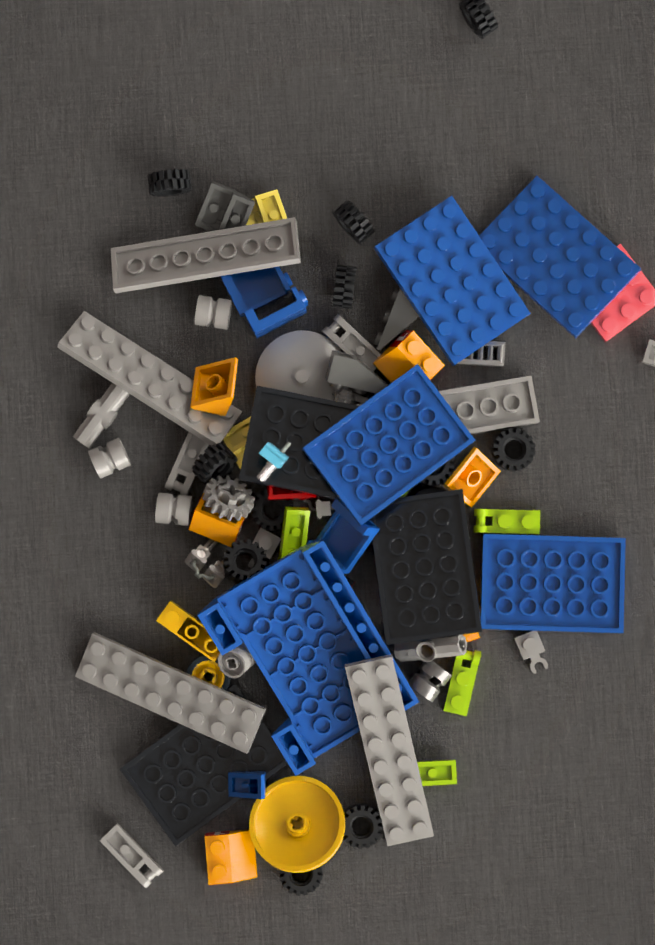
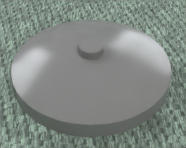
[255,330,348,402]

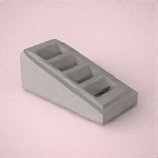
[457,341,506,367]

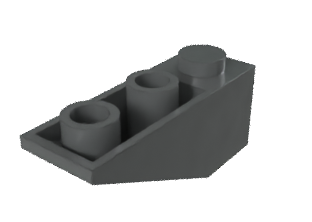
[374,287,419,353]
[325,350,388,394]

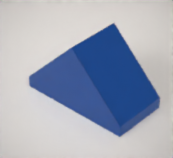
[228,771,266,799]

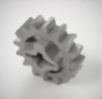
[202,476,255,521]

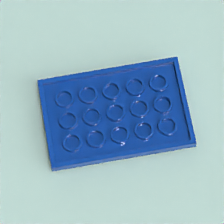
[479,176,641,339]
[374,196,531,366]
[302,364,475,526]
[480,534,626,633]

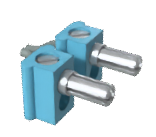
[257,442,291,482]

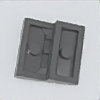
[195,181,255,231]

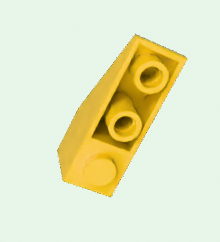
[156,601,220,662]

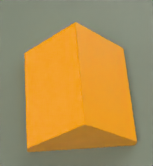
[190,357,238,416]
[443,447,501,508]

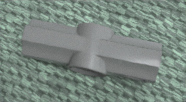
[73,383,130,449]
[394,635,467,662]

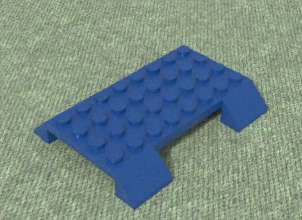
[197,539,419,776]

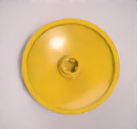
[249,776,345,873]

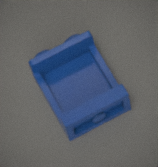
[220,267,293,317]
[244,286,308,339]
[306,499,380,574]

